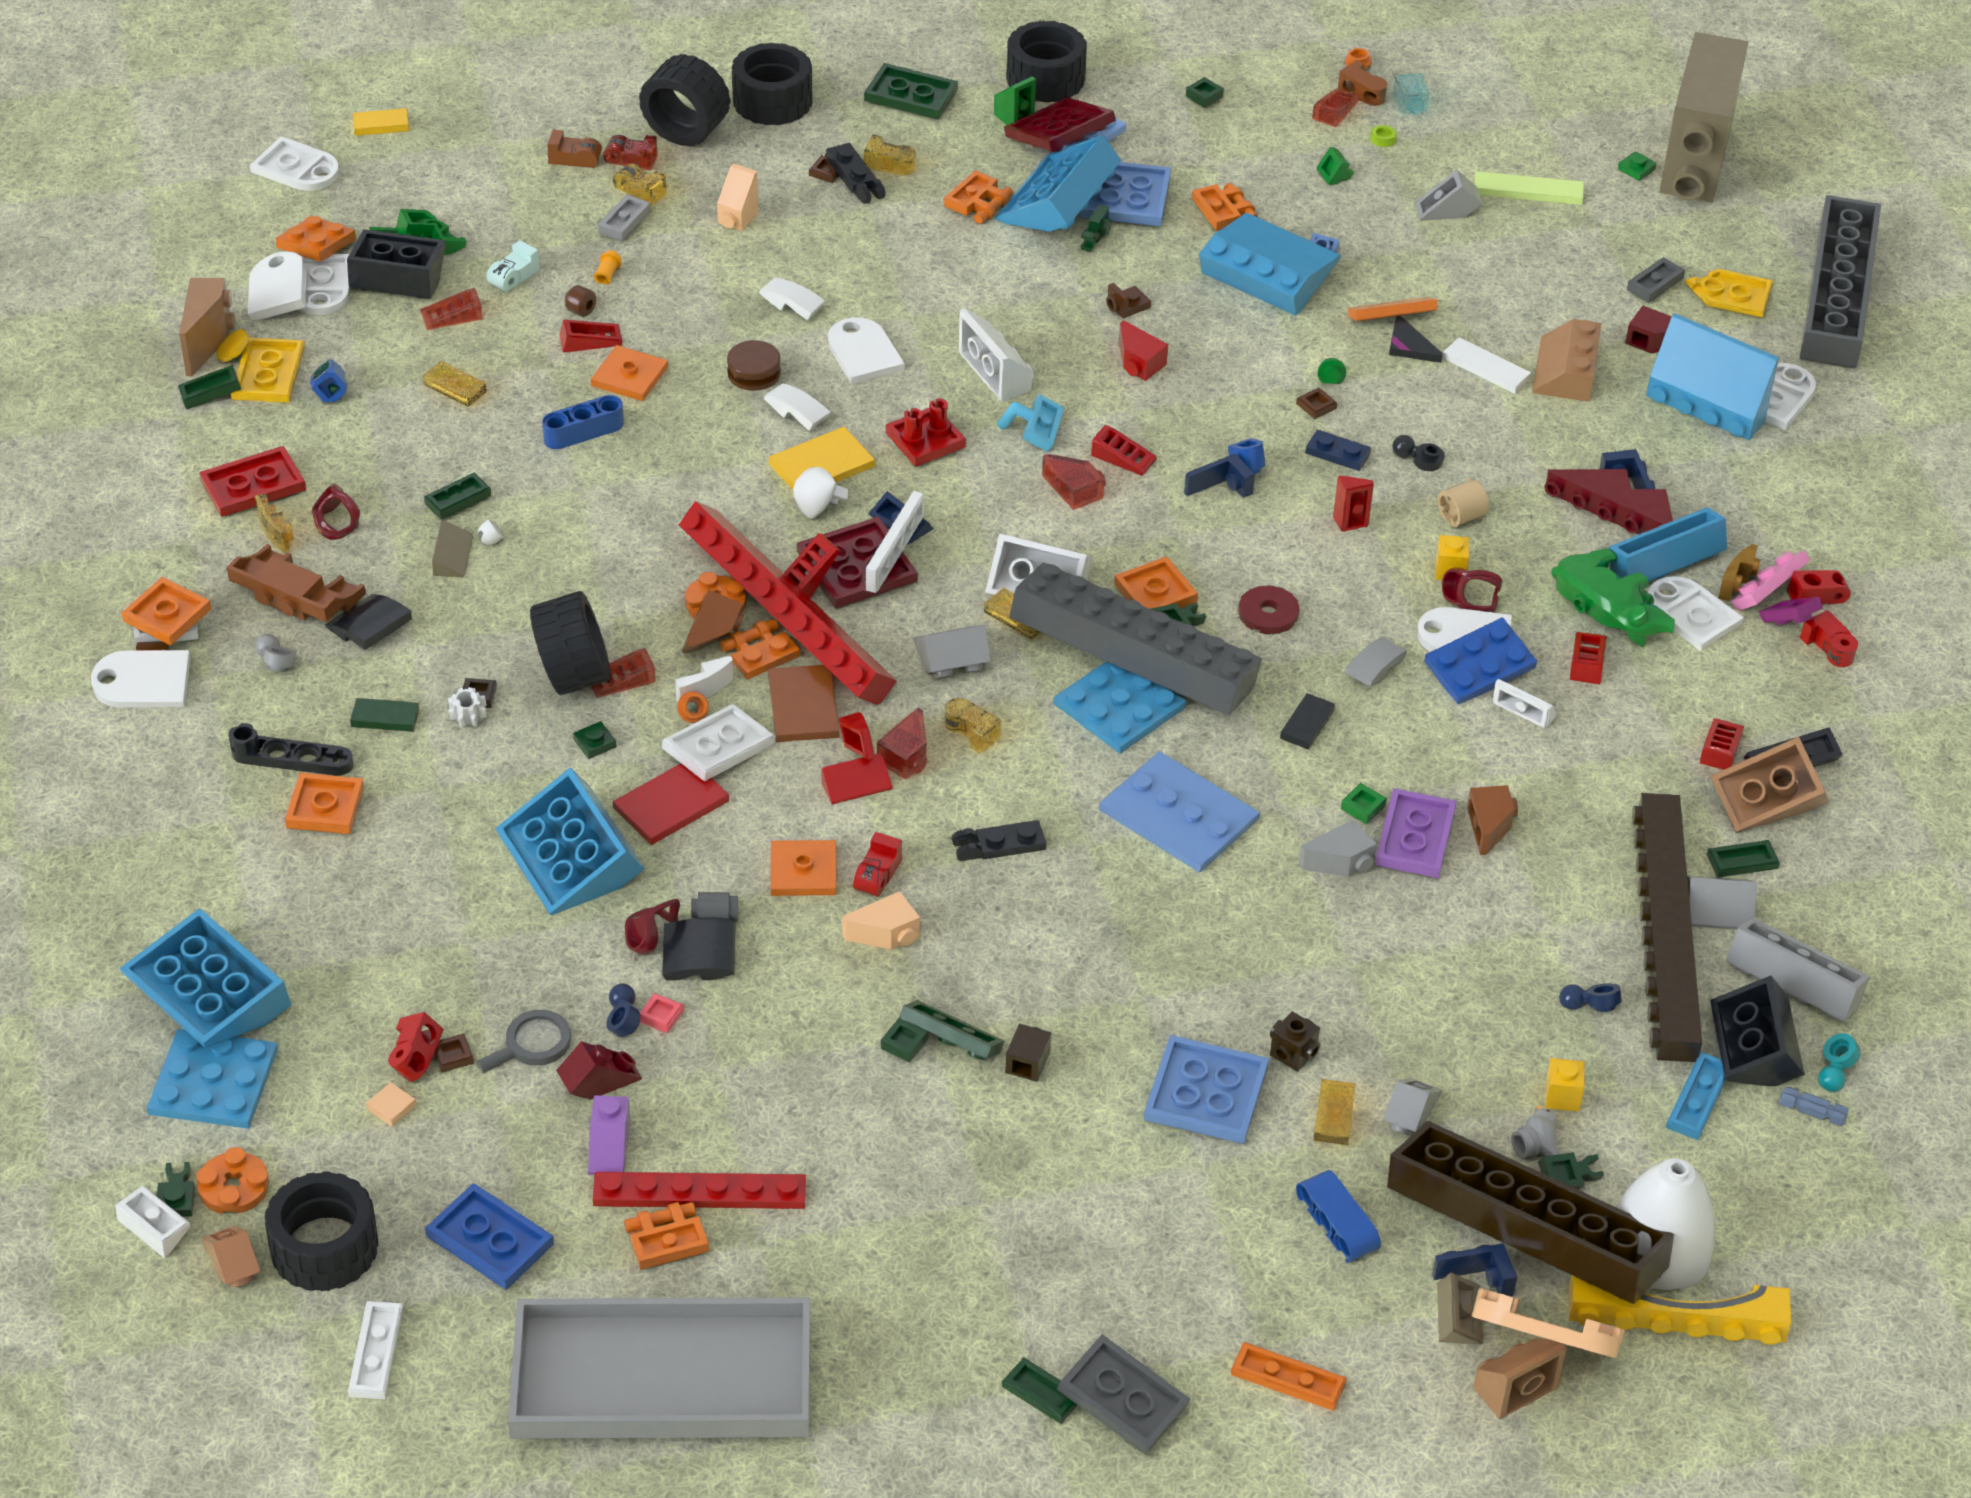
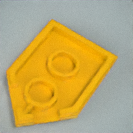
[1685,269,1773,318]

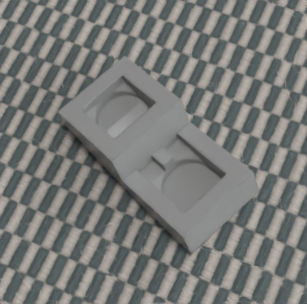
[1344,637,1407,687]

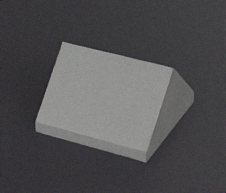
[1687,875,1757,930]

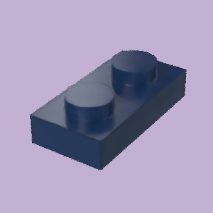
[1305,429,1371,471]

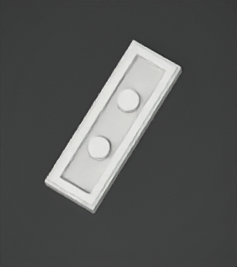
[1443,337,1531,394]
[348,1301,403,1399]

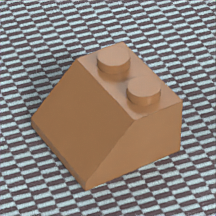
[1473,1338,1567,1420]

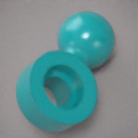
[1818,1033,1860,1092]

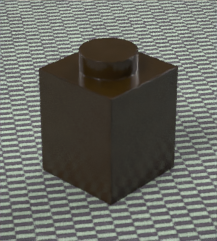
[1005,1023,1051,1082]

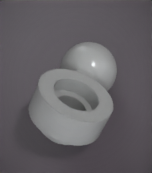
[255,634,296,672]

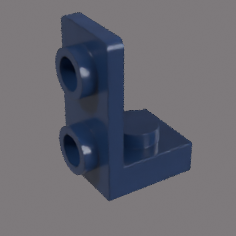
[1599,449,1656,489]
[1184,454,1255,498]
[1432,1243,1517,1297]

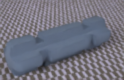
[1780,1086,1848,1126]

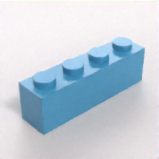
[1609,507,1727,581]

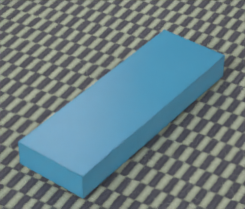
[1666,1051,1726,1140]

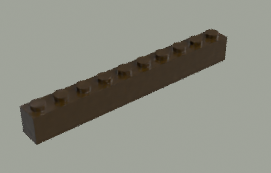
[1632,793,1702,1062]

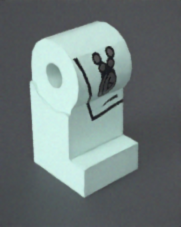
[486,240,540,293]

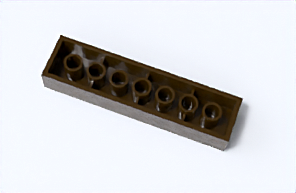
[1387,1121,1674,1304]

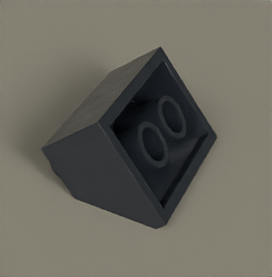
[347,229,445,299]
[1710,975,1805,1086]

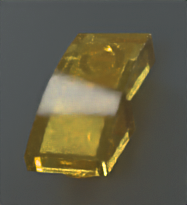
[255,494,294,553]

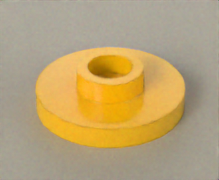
[216,329,249,362]

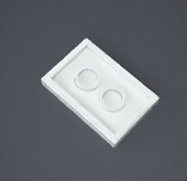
[662,704,776,782]

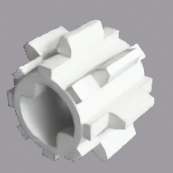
[448,687,487,728]

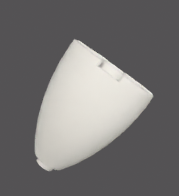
[1617,1158,1715,1291]

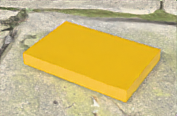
[231,337,305,403]
[769,426,875,490]

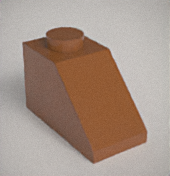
[682,589,744,653]
[1467,785,1518,855]

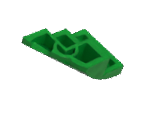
[369,209,467,255]

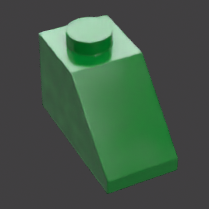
[994,76,1036,125]

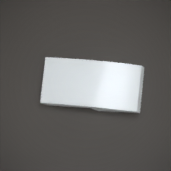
[759,277,825,320]
[763,383,830,431]
[675,656,733,706]

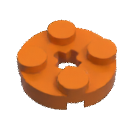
[685,572,746,619]
[196,1147,269,1213]

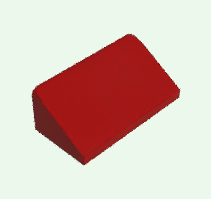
[1333,476,1374,532]
[821,753,893,805]

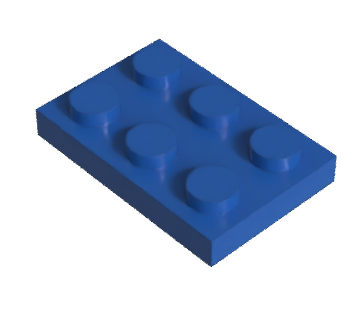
[1424,617,1537,704]
[425,1183,554,1290]

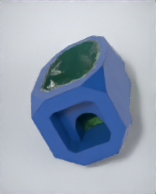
[310,359,347,402]

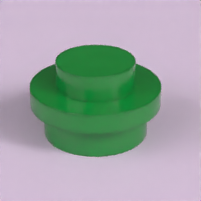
[1317,358,1346,384]

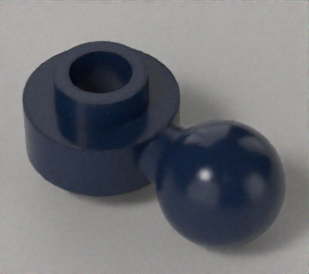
[606,983,640,1037]
[1559,983,1622,1012]

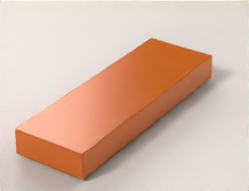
[1348,297,1438,321]
[1231,1342,1347,1411]

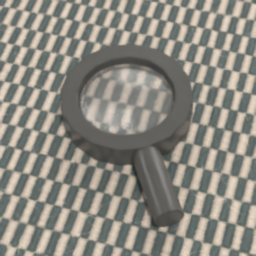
[476,1010,571,1073]

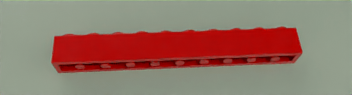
[678,501,897,705]

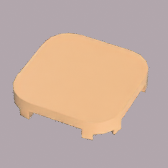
[1472,1288,1625,1358]

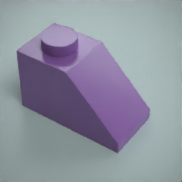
[588,1095,631,1175]

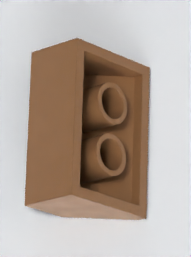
[1532,319,1602,402]

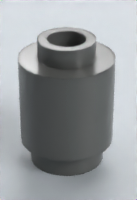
[691,892,738,922]

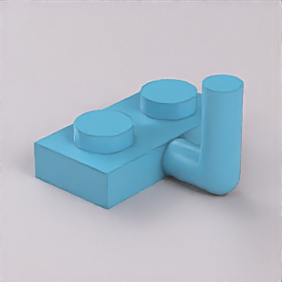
[997,394,1064,452]

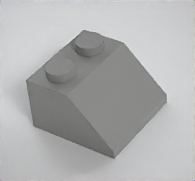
[913,625,991,678]

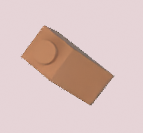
[201,1225,261,1287]

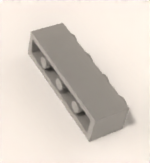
[1726,917,1870,1021]

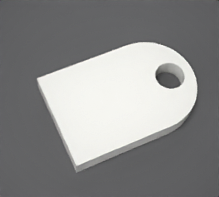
[250,136,339,191]
[248,251,307,320]
[298,254,350,315]
[828,317,905,384]
[1765,363,1816,430]
[1648,576,1744,651]
[1417,607,1512,652]
[91,650,191,708]

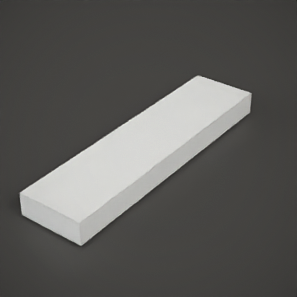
[866,491,924,593]

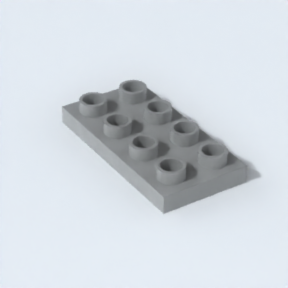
[508,1297,810,1439]

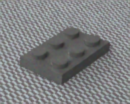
[1057,1334,1190,1455]

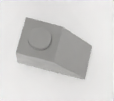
[1415,170,1483,221]
[1299,820,1377,877]
[1383,1078,1442,1135]

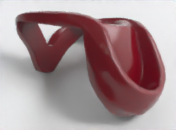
[312,483,360,540]
[1442,567,1502,613]
[625,899,680,955]

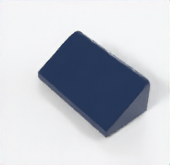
[868,491,934,545]

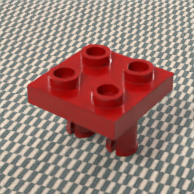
[886,398,966,467]

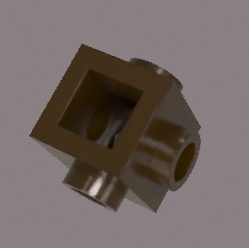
[1270,1011,1321,1072]

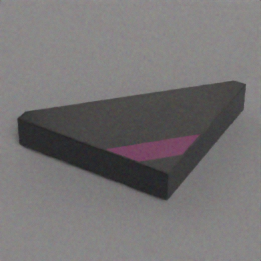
[1389,315,1443,363]

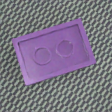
[1375,788,1457,878]

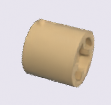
[1437,478,1489,527]

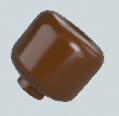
[565,285,597,317]

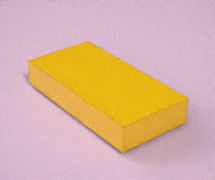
[353,108,409,136]

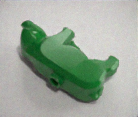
[1551,548,1675,647]

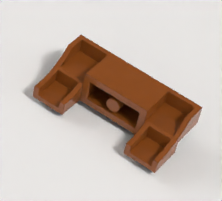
[226,544,366,623]

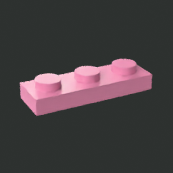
[1731,550,1810,611]

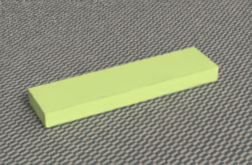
[1474,171,1584,205]

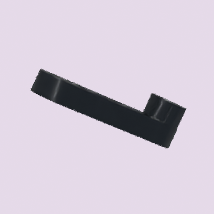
[228,723,354,776]

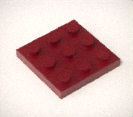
[1004,97,1116,152]
[797,516,918,608]

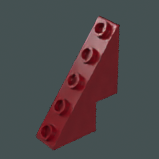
[1544,469,1673,534]

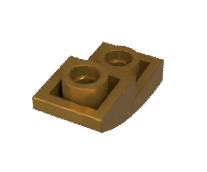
[1718,544,1761,601]

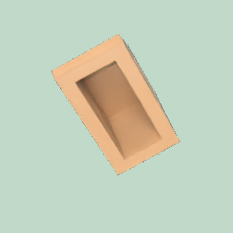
[717,163,758,231]
[842,892,920,950]

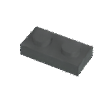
[1627,257,1685,303]

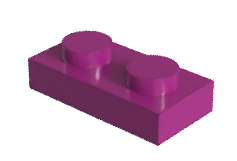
[1759,597,1823,625]

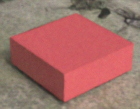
[639,993,684,1033]

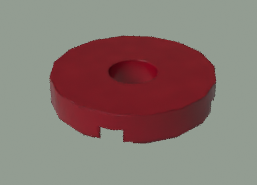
[1238,585,1300,635]

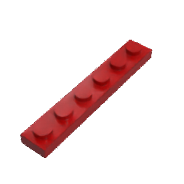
[593,1172,806,1209]

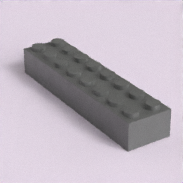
[1799,195,1881,368]
[1009,562,1262,716]

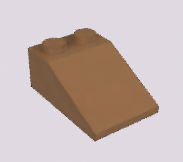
[179,278,235,376]
[1710,736,1829,833]

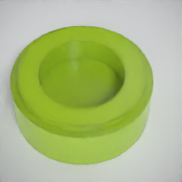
[1370,125,1397,147]

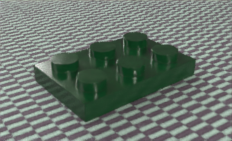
[864,63,958,120]

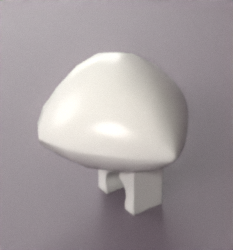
[793,467,848,519]

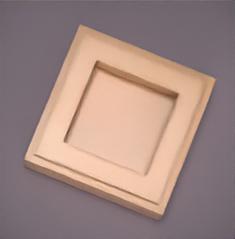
[366,1082,417,1127]

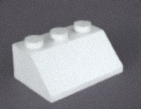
[959,308,1034,402]
[985,534,1093,600]

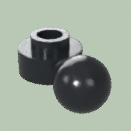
[1392,435,1445,471]

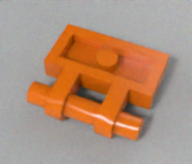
[944,170,1013,224]
[1192,183,1258,231]
[720,619,800,680]
[624,1202,709,1270]

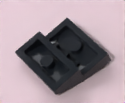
[325,594,412,650]
[662,918,736,981]

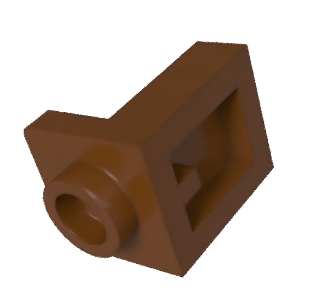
[1106,283,1151,319]

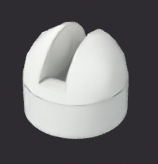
[477,519,504,545]

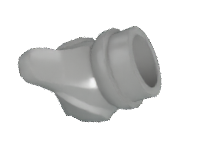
[1511,1106,1559,1158]

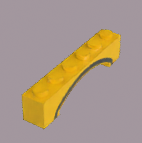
[1569,1275,1791,1345]

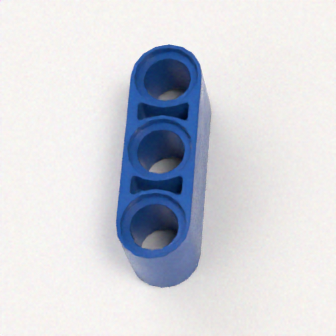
[542,395,624,449]
[1296,1170,1381,1263]

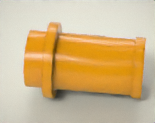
[593,250,622,285]

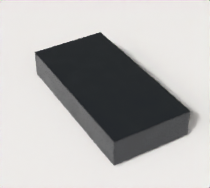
[1280,693,1335,750]

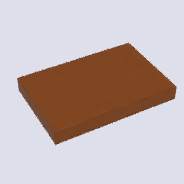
[768,665,839,742]

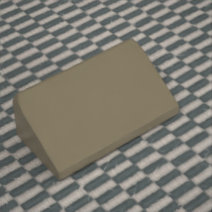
[432,520,473,578]
[1437,1272,1482,1345]

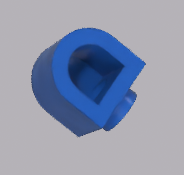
[1228,438,1266,474]

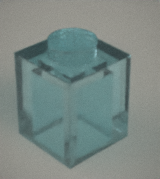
[1393,73,1430,114]

